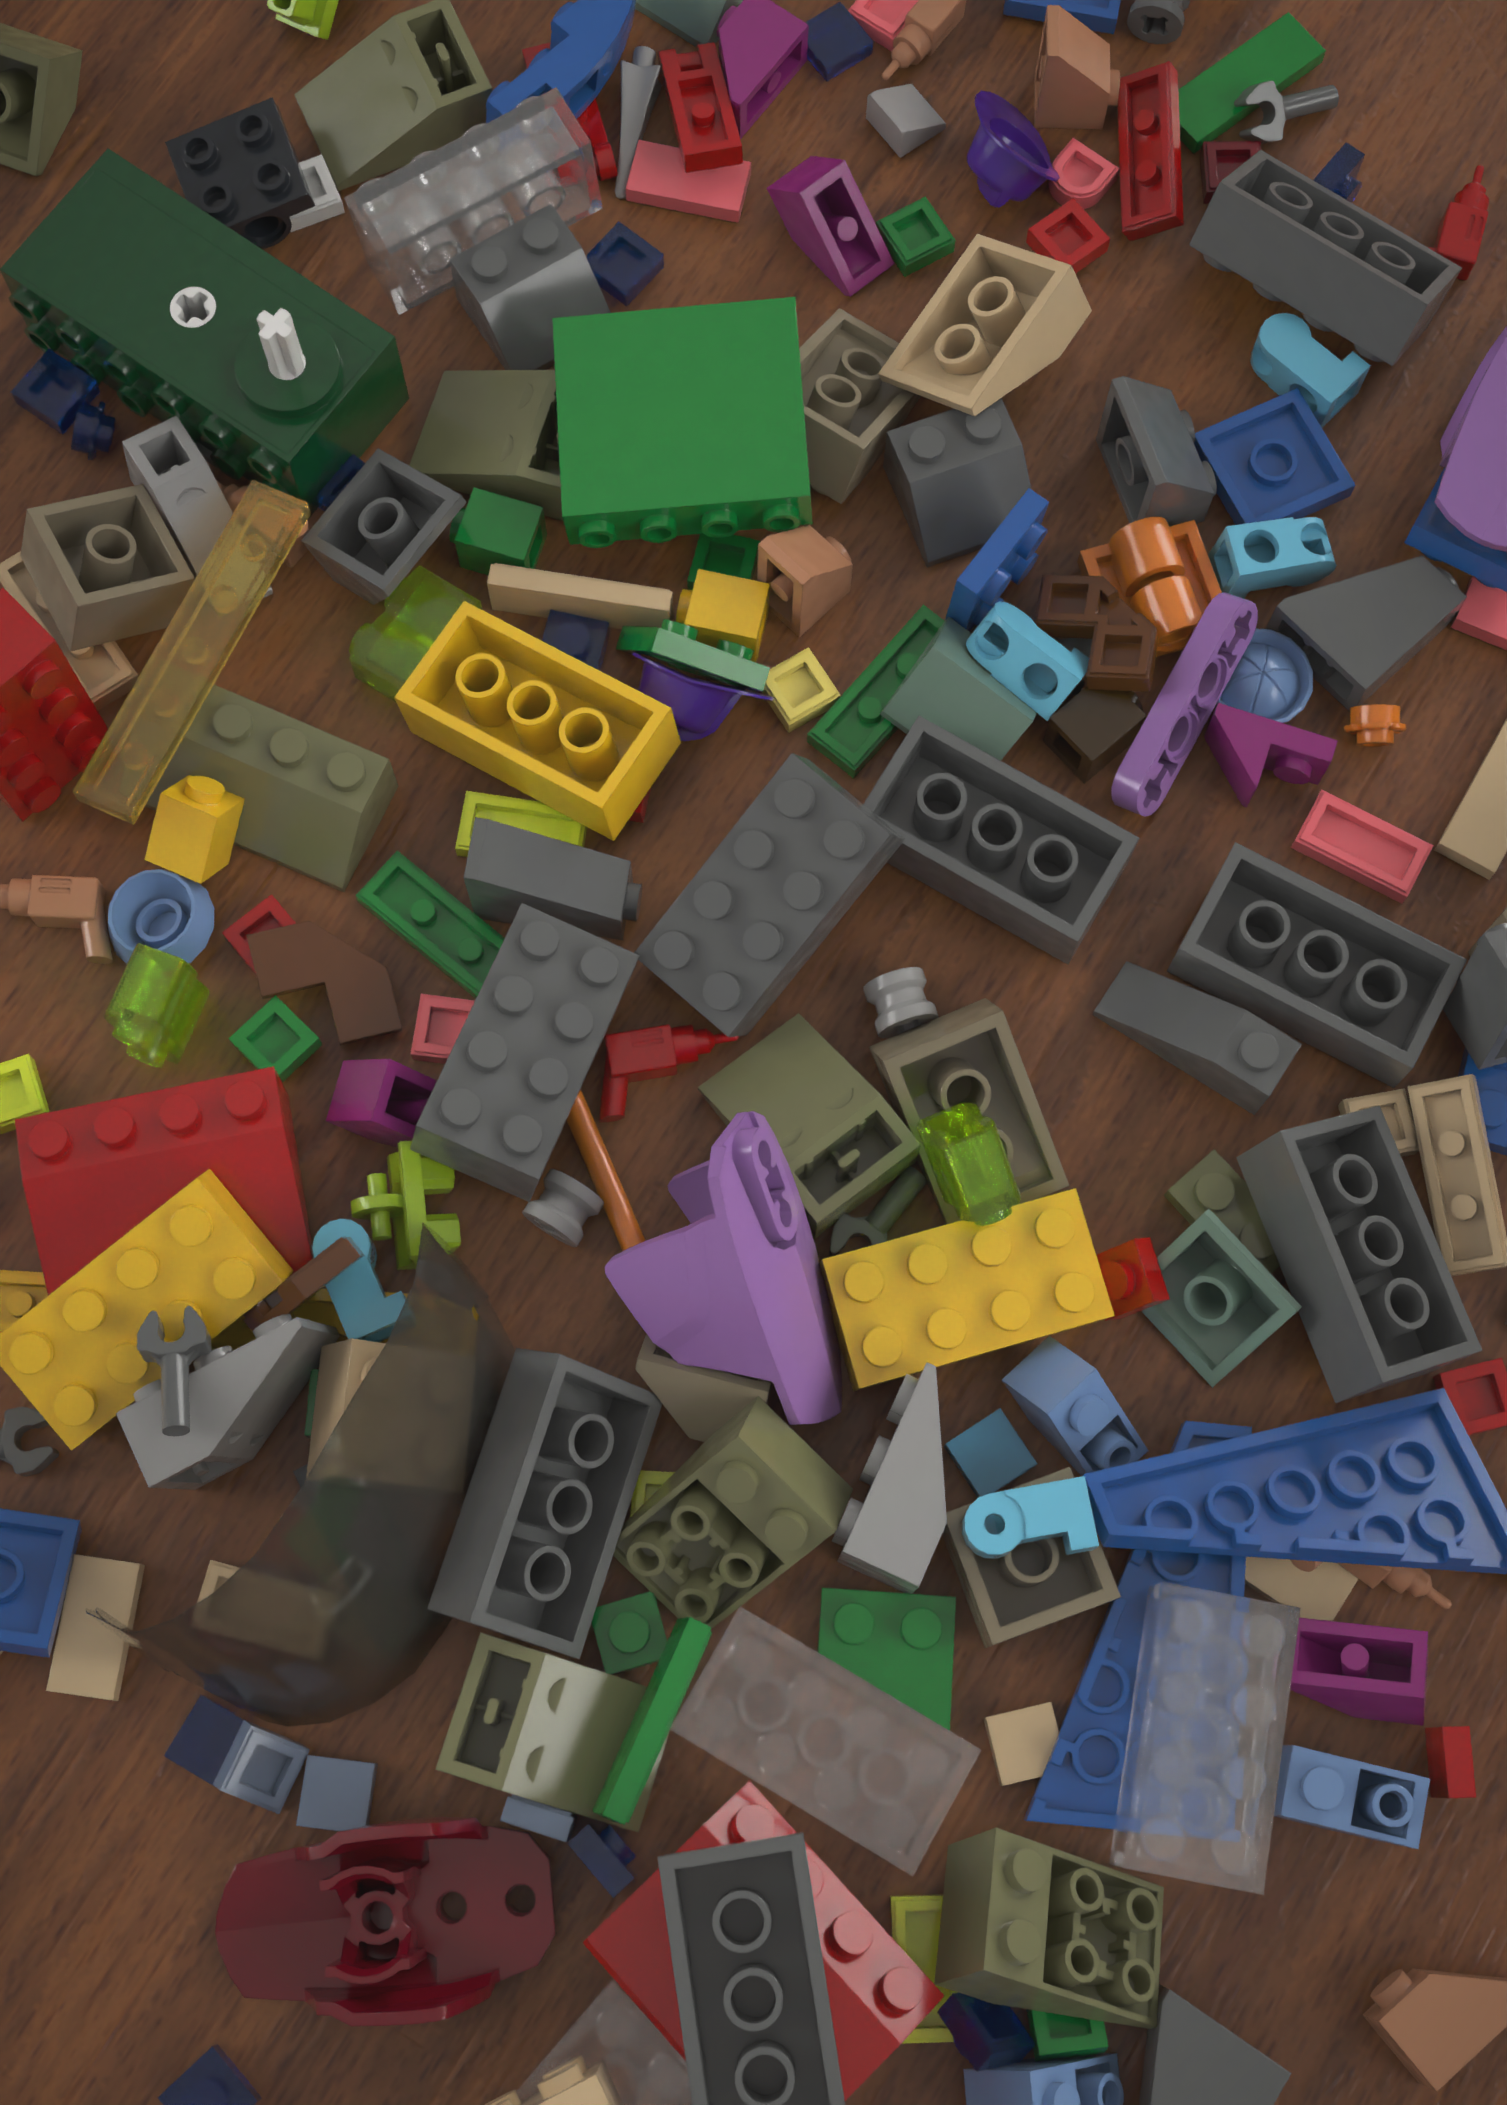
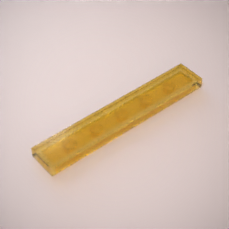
[72,480,311,825]

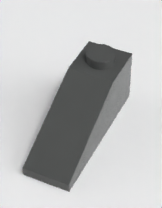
[1092,961,1302,1115]

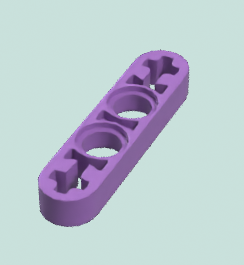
[1111,592,1258,817]

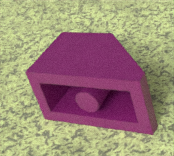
[716,0,809,140]
[767,156,894,297]
[326,1059,437,1147]
[1282,1616,1428,1726]

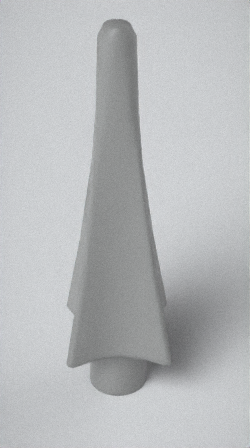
[615,46,662,199]

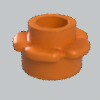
[1344,704,1406,747]

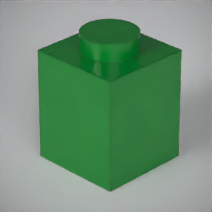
[449,487,547,575]

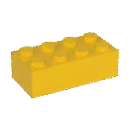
[394,601,681,841]
[0,1169,293,1451]
[820,1188,1114,1391]

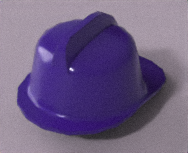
[966,91,1060,208]
[632,652,775,741]

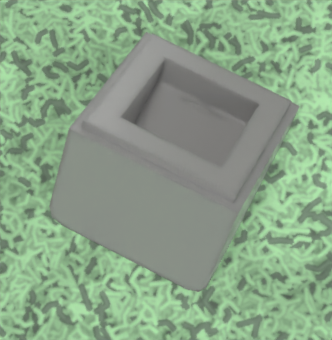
[866,84,946,158]

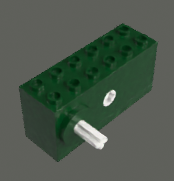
[0,148,409,520]

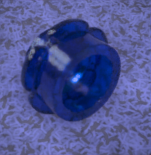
[71,401,116,460]

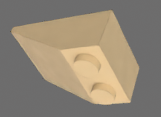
[878,234,1092,416]

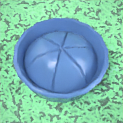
[1216,628,1313,723]
[108,869,215,974]

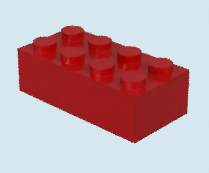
[0,588,116,822]

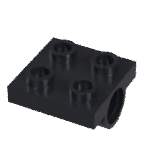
[165,97,316,249]

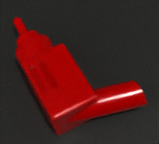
[1428,165,1490,281]
[599,1024,739,1122]

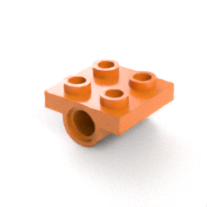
[1077,517,1222,657]

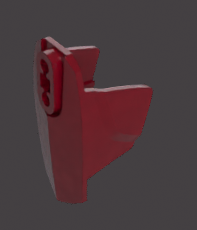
[215,1817,557,2027]

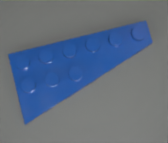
[1083,1388,1507,1574]
[1024,1421,1252,1841]

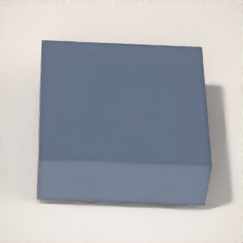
[213,1720,310,1814]
[296,1755,378,1831]
[500,1794,578,1842]

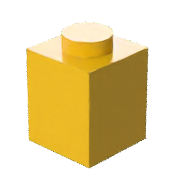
[676,569,770,662]
[145,775,245,884]

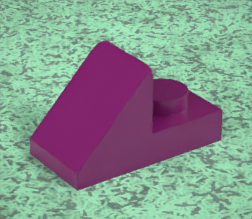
[1204,703,1338,808]

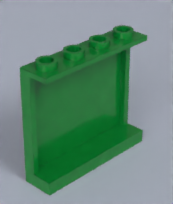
[552,297,813,548]

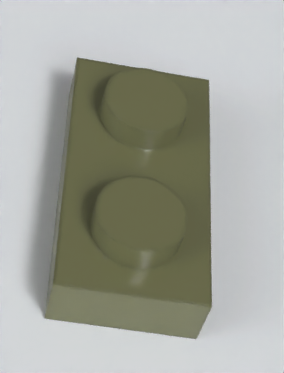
[1164,1149,1280,1273]

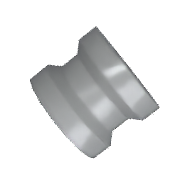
[863,967,938,1038]
[522,1169,604,1247]

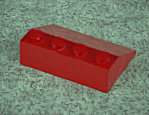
[15,1066,314,1296]
[583,1781,944,2101]

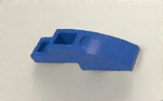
[485,0,636,153]

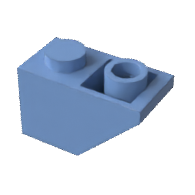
[1002,1336,1149,1476]
[1264,1745,1430,1849]
[963,2053,1124,2105]

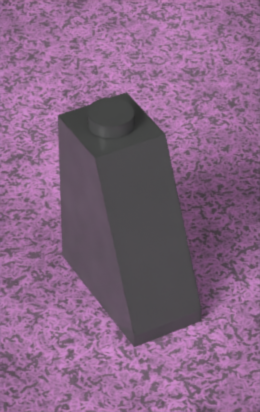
[1266,556,1467,712]
[464,817,642,940]
[1139,1984,1292,2105]

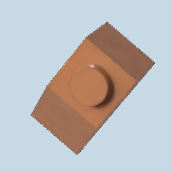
[1034,5,1120,130]
[757,525,853,638]
[1363,1968,1507,2091]

